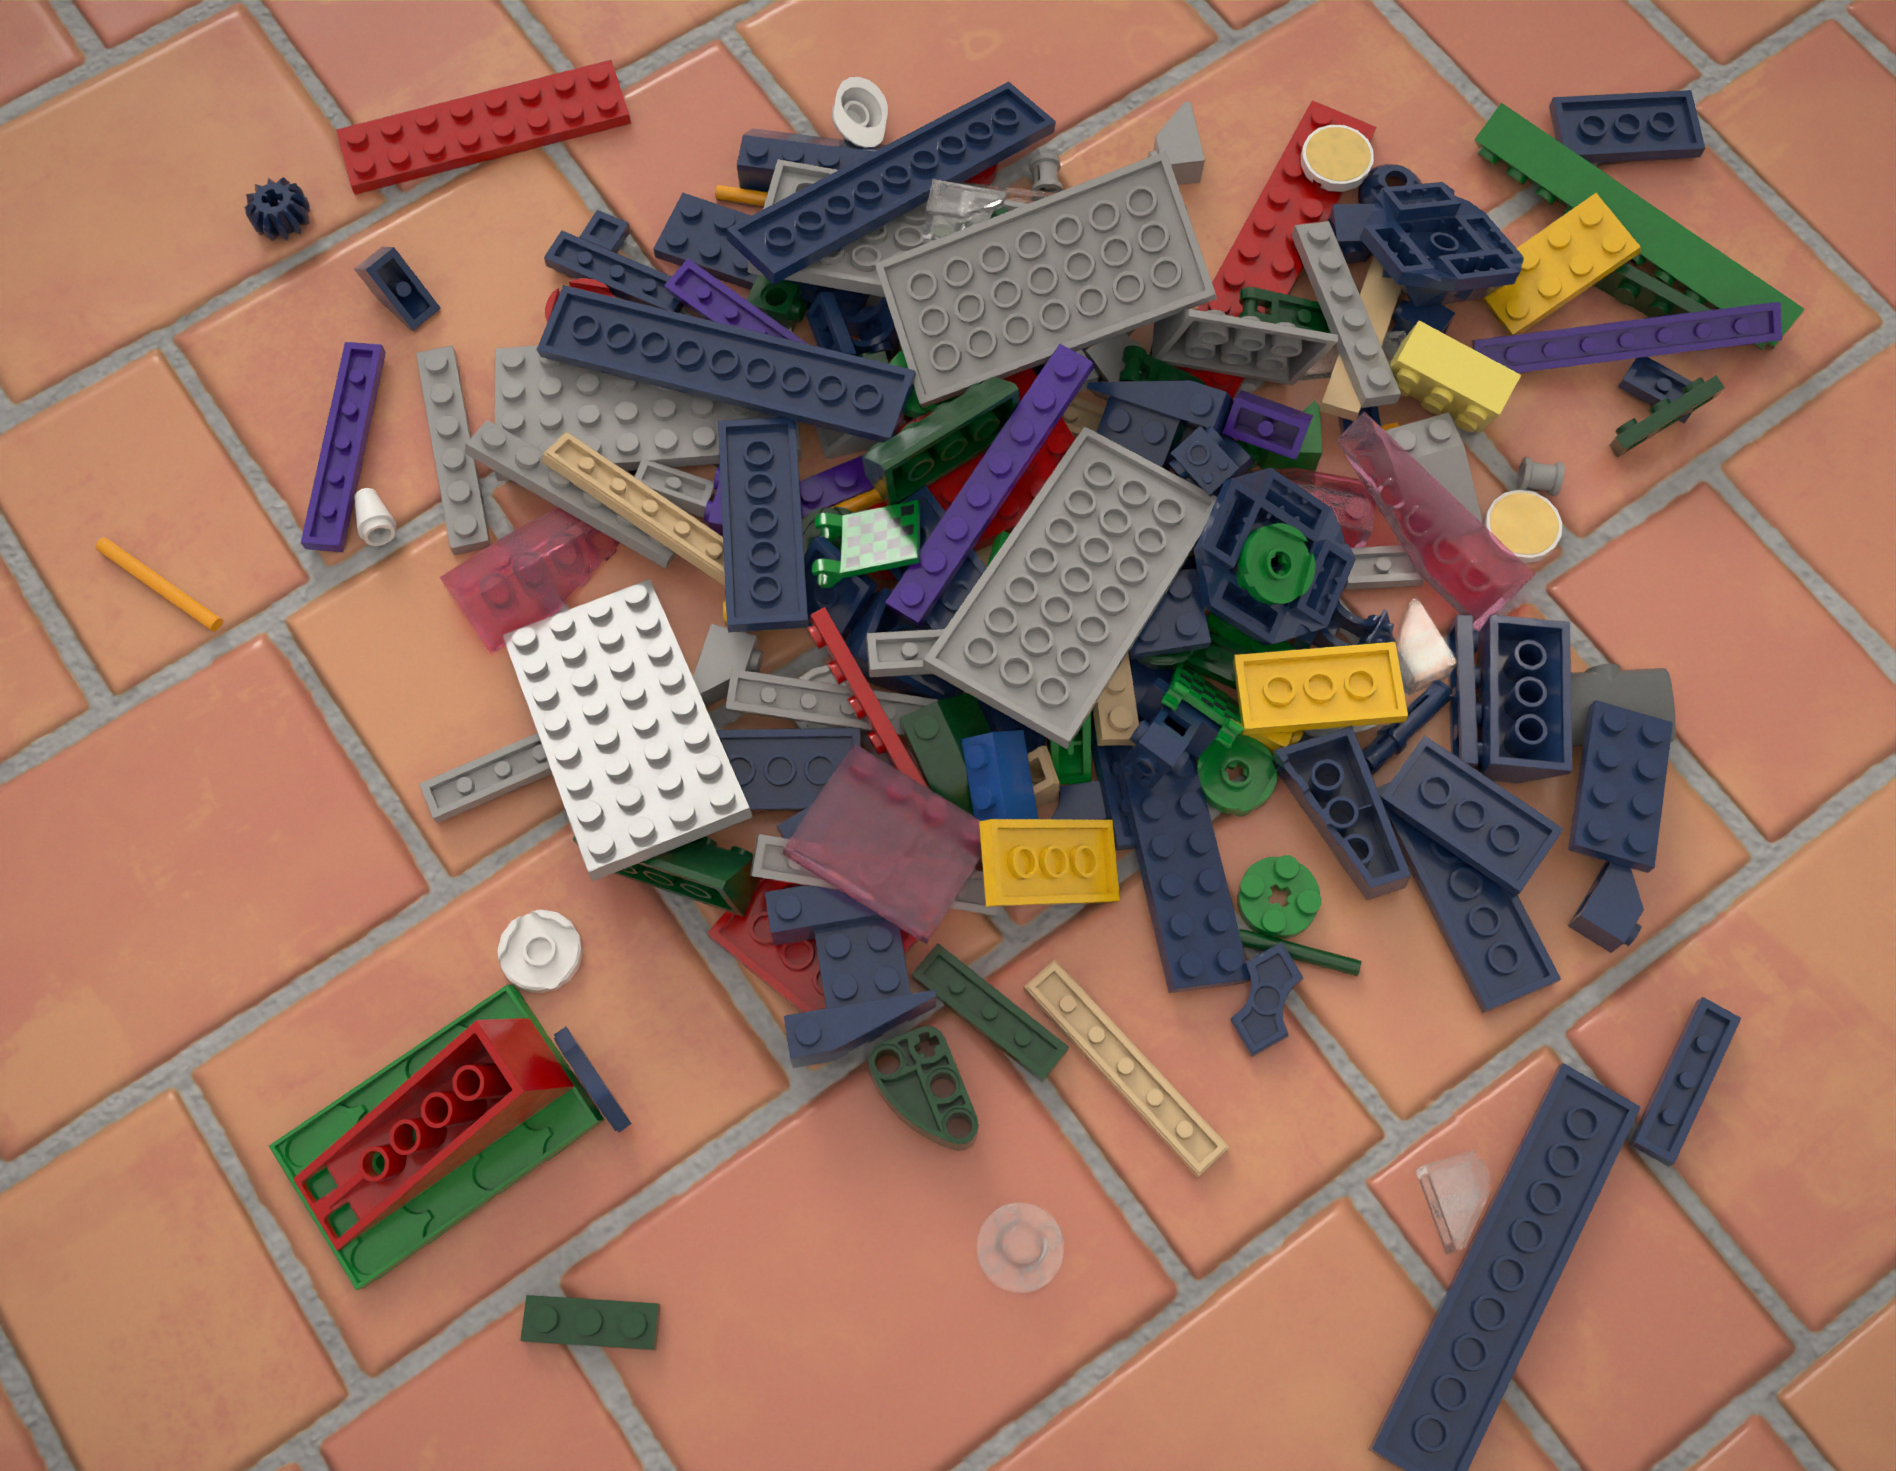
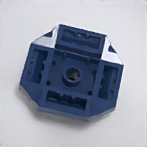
[1360,182,1524,307]
[1194,468,1356,646]

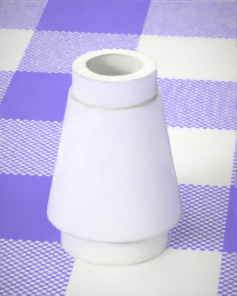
[354,488,396,546]

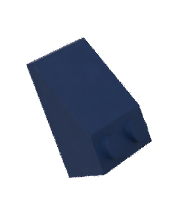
[846,587,964,700]

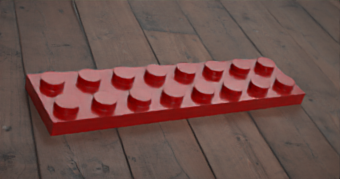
[336,60,631,195]

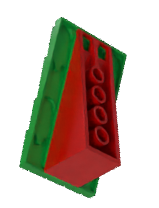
[269,985,604,1290]

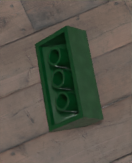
[862,377,1019,506]
[572,835,761,917]

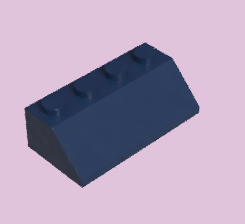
[737,128,886,192]
[1478,615,1572,783]

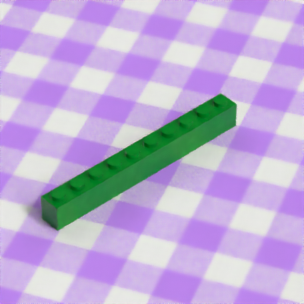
[1474,103,1805,350]

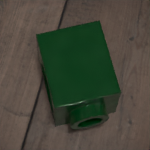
[746,275,807,333]

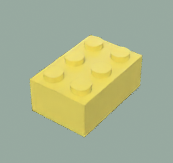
[1389,321,1521,433]

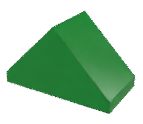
[1257,401,1322,471]
[1047,712,1091,785]

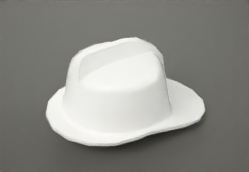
[832,77,888,148]

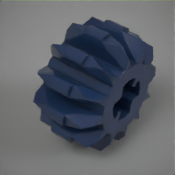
[244,177,311,241]

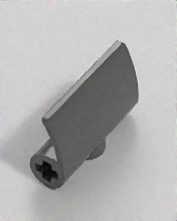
[1571,664,1676,747]

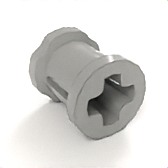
[1029,153,1063,201]
[1517,457,1565,496]

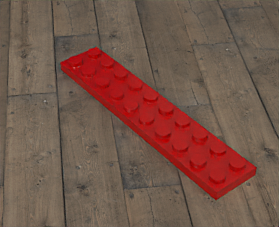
[1172,100,1377,400]

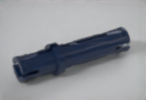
[1362,680,1453,775]

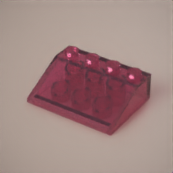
[782,744,982,944]

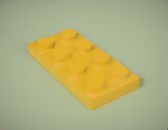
[1482,193,1641,335]
[1233,642,1408,735]
[979,819,1120,907]

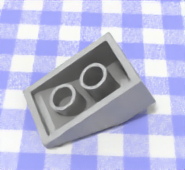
[1369,412,1484,549]

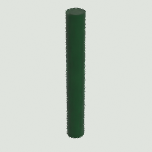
[1239,929,1361,976]

